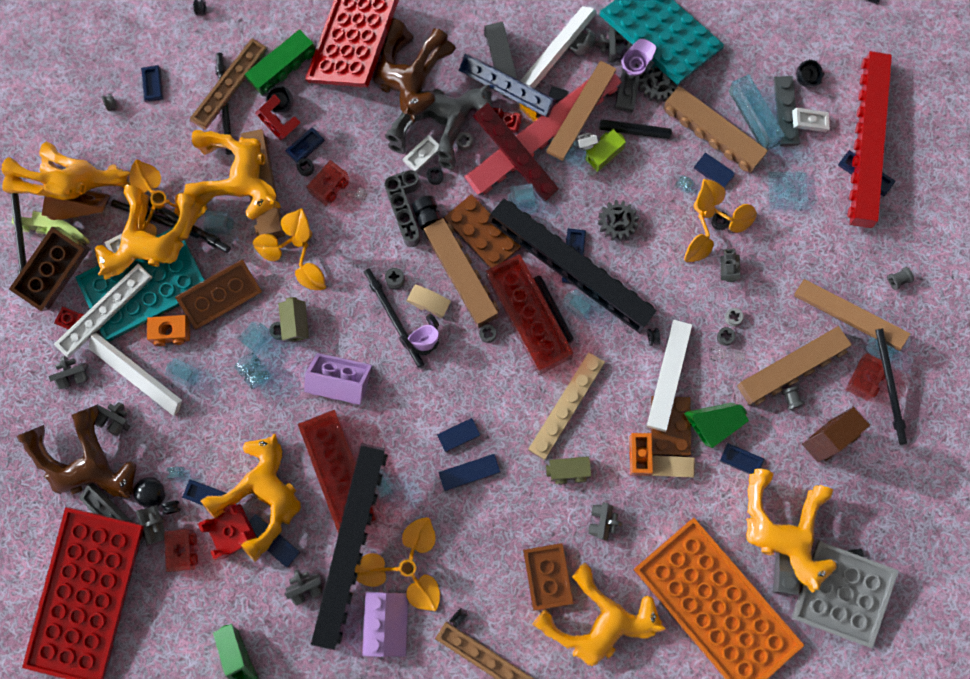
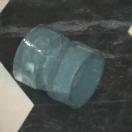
[234,353,271,389]

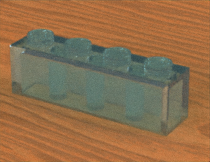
[729,74,785,150]

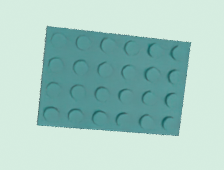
[599,0,725,85]
[75,227,205,342]

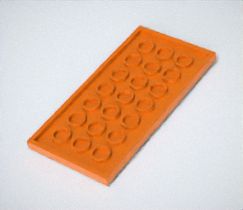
[633,517,804,679]

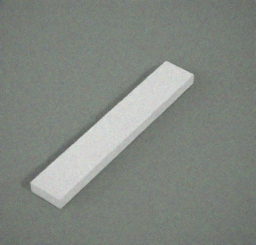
[520,6,597,88]
[54,264,153,358]
[646,320,692,432]
[88,333,182,416]

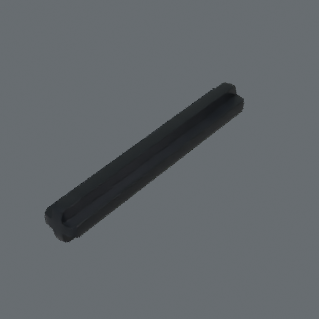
[599,119,672,139]
[532,275,574,344]

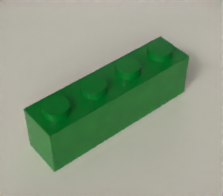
[245,29,316,96]

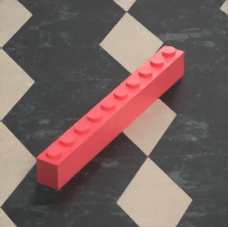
[464,74,621,194]

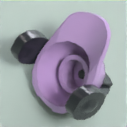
[616,39,656,76]
[399,314,439,356]

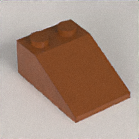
[42,190,110,220]

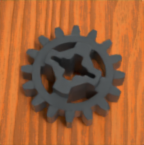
[638,67,678,103]
[598,200,639,241]

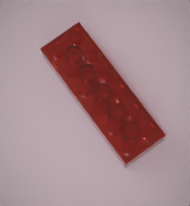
[486,254,574,376]
[298,409,379,533]

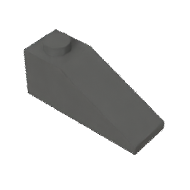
[773,552,800,595]

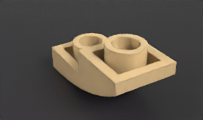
[406,284,451,318]
[652,456,695,477]

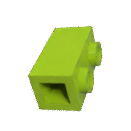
[585,130,626,172]

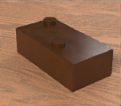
[9,227,91,311]
[802,406,871,462]

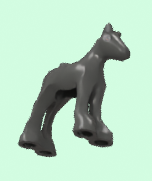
[385,84,493,170]

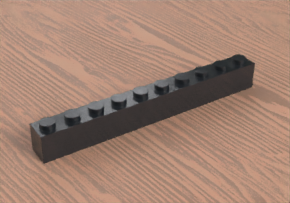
[488,198,657,334]
[311,443,388,650]

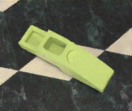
[11,211,90,244]

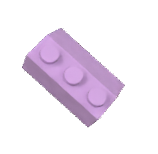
[304,353,372,405]
[363,592,408,657]

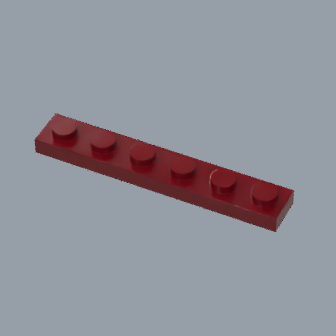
[472,102,559,201]

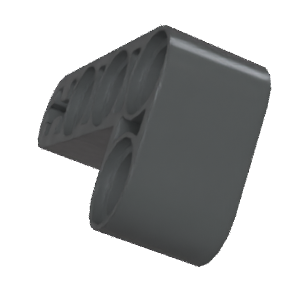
[483,21,517,95]
[384,170,420,247]

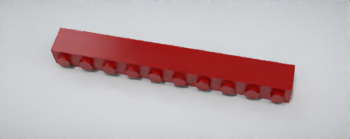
[847,51,892,228]

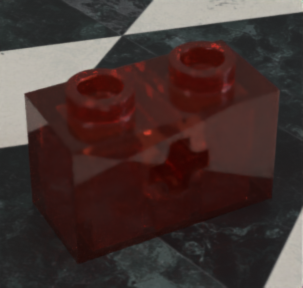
[306,160,349,206]
[845,353,885,401]
[164,529,198,573]

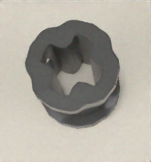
[887,267,914,290]
[781,386,805,410]

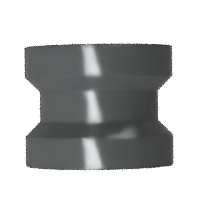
[385,268,405,290]

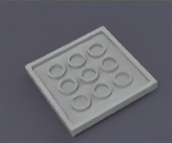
[791,541,899,649]

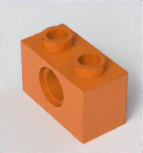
[147,315,190,346]
[629,433,653,476]

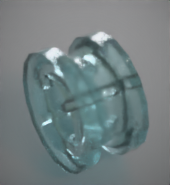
[675,175,695,193]
[167,467,185,479]

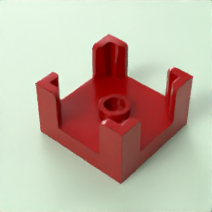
[255,94,301,140]
[198,504,257,560]

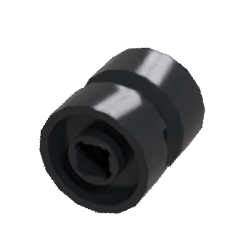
[412,196,442,230]

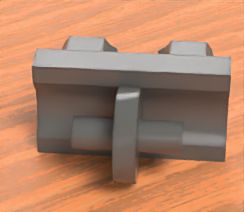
[596,25,625,62]
[721,248,741,282]
[48,356,88,390]
[95,402,130,437]
[588,502,623,541]
[136,505,167,545]
[285,569,323,606]

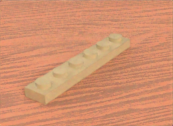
[528,352,605,460]

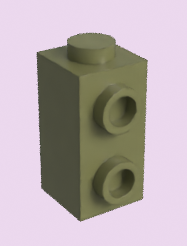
[278,297,309,342]
[546,456,591,485]

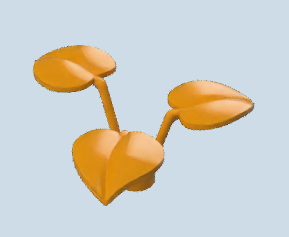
[124,159,208,236]
[684,179,757,262]
[253,208,326,290]
[355,517,440,611]

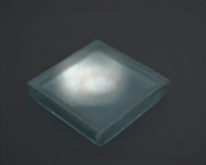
[768,172,808,209]

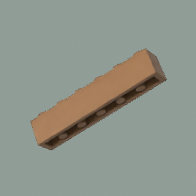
[663,86,768,173]
[241,129,285,238]
[423,218,500,328]
[737,326,851,406]

